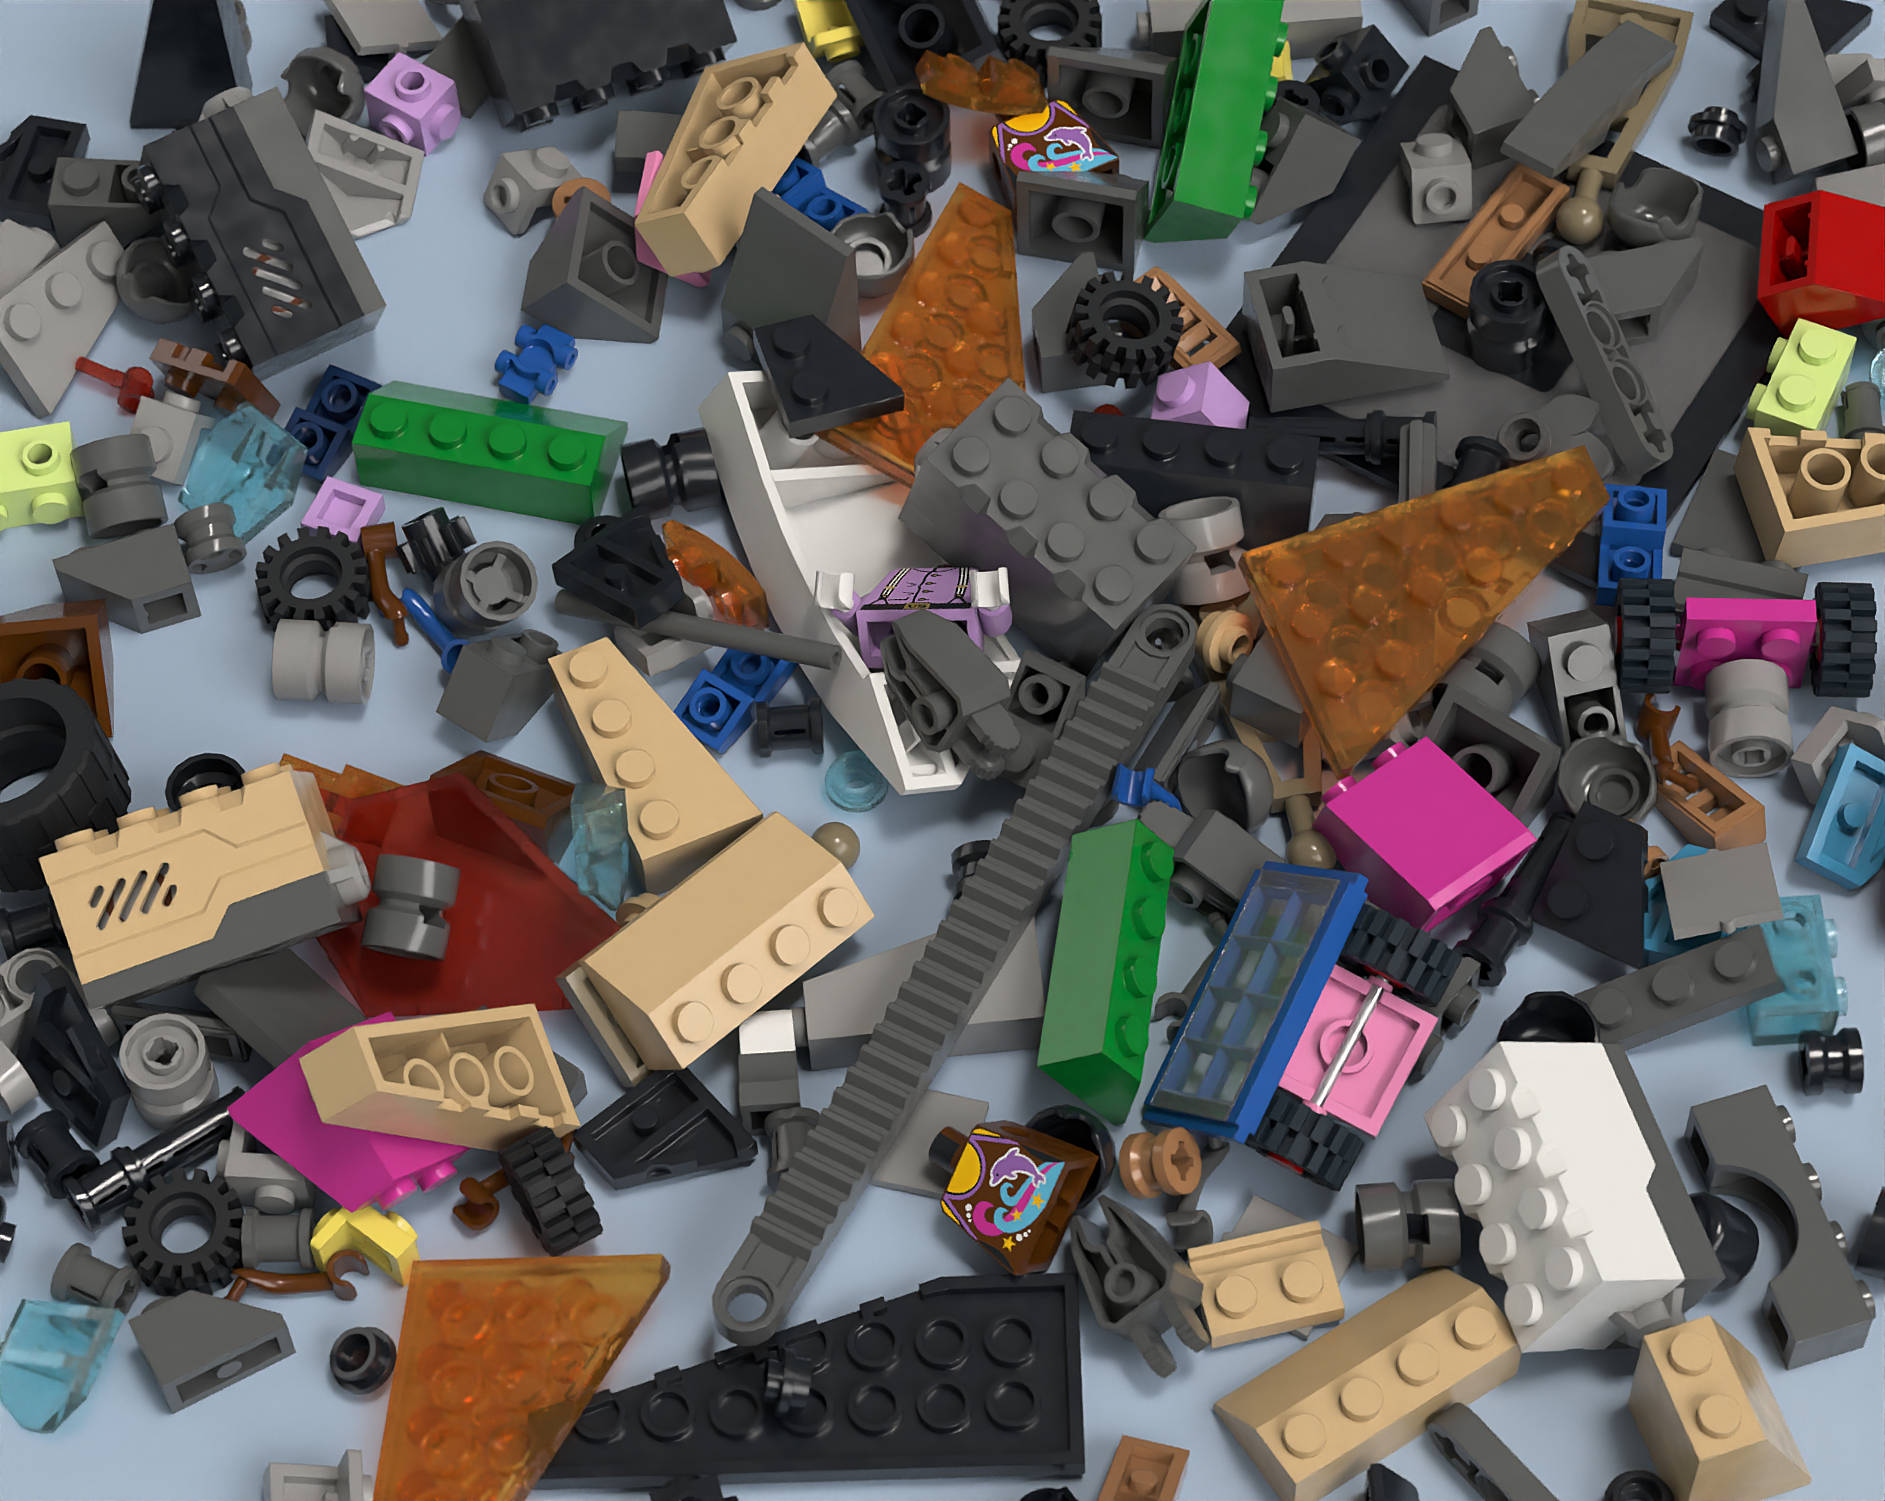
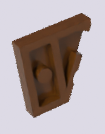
[149,338,281,425]

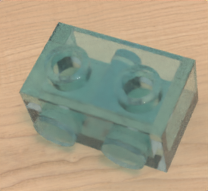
[1734,894,1848,1046]

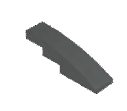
[1500,19,1678,179]

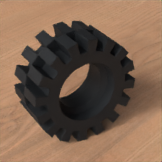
[998,0,1102,88]
[1065,271,1184,389]
[255,526,373,632]
[497,1126,603,1259]
[122,1168,244,1297]

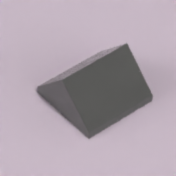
[1420,683,1562,828]

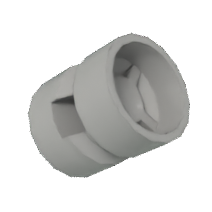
[1158,497,1253,605]
[272,619,375,704]
[1704,659,1794,778]
[119,1013,220,1131]

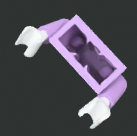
[813,564,1012,668]

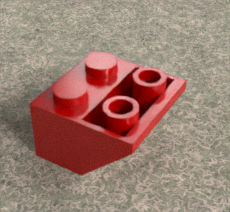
[1757,190,1885,340]

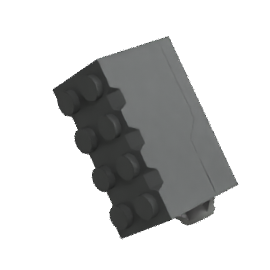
[898,377,1197,683]

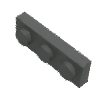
[1574,924,1785,1051]

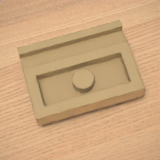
[1187,1220,1345,1349]

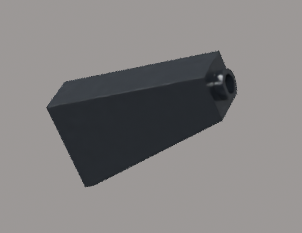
[129,0,253,129]

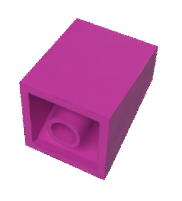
[1312,736,1537,933]
[227,1011,472,1213]

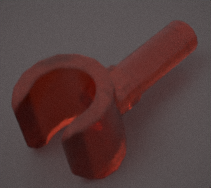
[75,356,155,414]

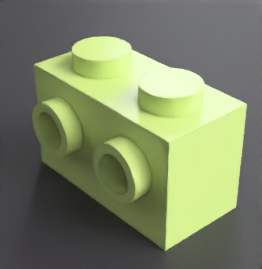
[1745,318,1857,437]
[0,421,85,532]

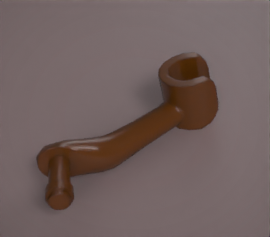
[360,521,409,646]
[1634,693,1700,794]
[452,1129,577,1231]
[224,1249,370,1302]

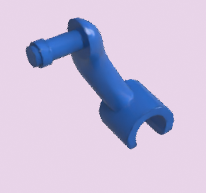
[378,588,471,674]
[1111,763,1182,811]

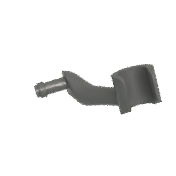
[1154,911,1228,1042]
[1166,1137,1230,1252]

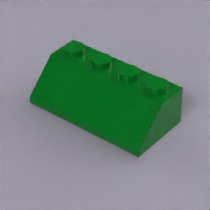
[1143,0,1288,243]
[351,380,628,525]
[1037,819,1174,1125]

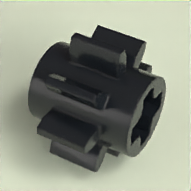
[394,507,477,583]

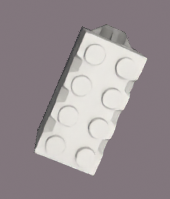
[1423,1042,1726,1352]

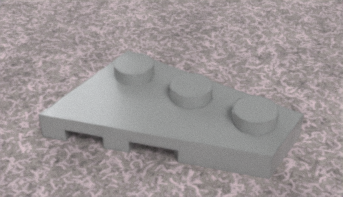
[0,221,125,419]

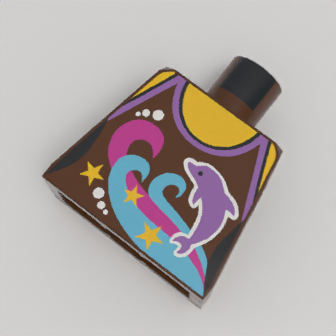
[989,93,1119,232]
[928,1120,1099,1276]

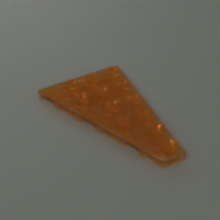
[814,182,1026,489]
[1238,445,1610,780]
[373,1254,671,1501]

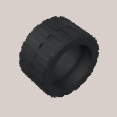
[0,678,132,893]

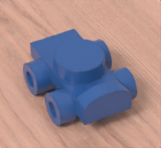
[494,323,578,405]

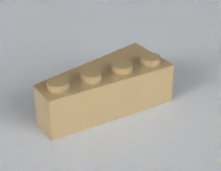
[634,42,838,277]
[1733,427,1885,568]
[548,637,763,895]
[299,1003,581,1152]

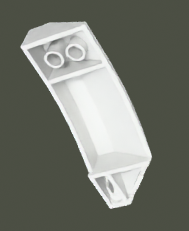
[697,364,1021,795]

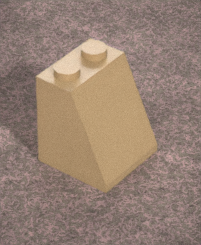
[1627,1315,1812,1501]

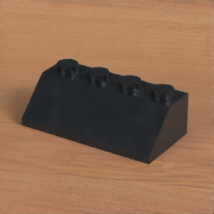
[845,0,1012,99]
[1070,410,1320,580]

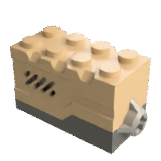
[39,763,371,1010]

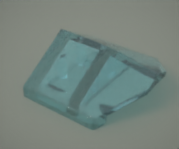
[178,401,308,545]
[570,782,629,911]
[0,1299,125,1434]

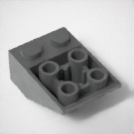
[1242,261,1450,413]

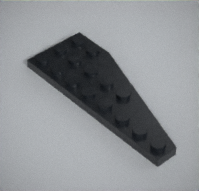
[528,1273,1085,1490]

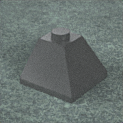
[1047,46,1178,149]
[1016,171,1149,272]
[521,186,669,344]

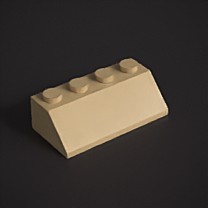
[578,811,875,1070]
[1214,1267,1522,1501]

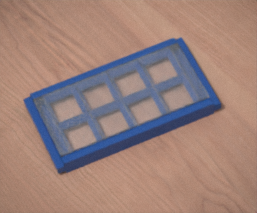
[1142,861,1369,1145]

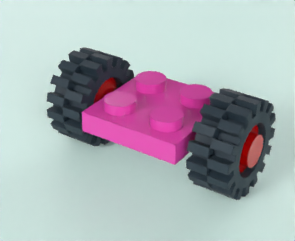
[1613,578,1878,698]

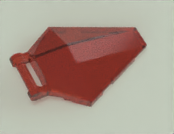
[316,772,622,1018]

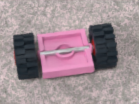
[1244,903,1462,1192]

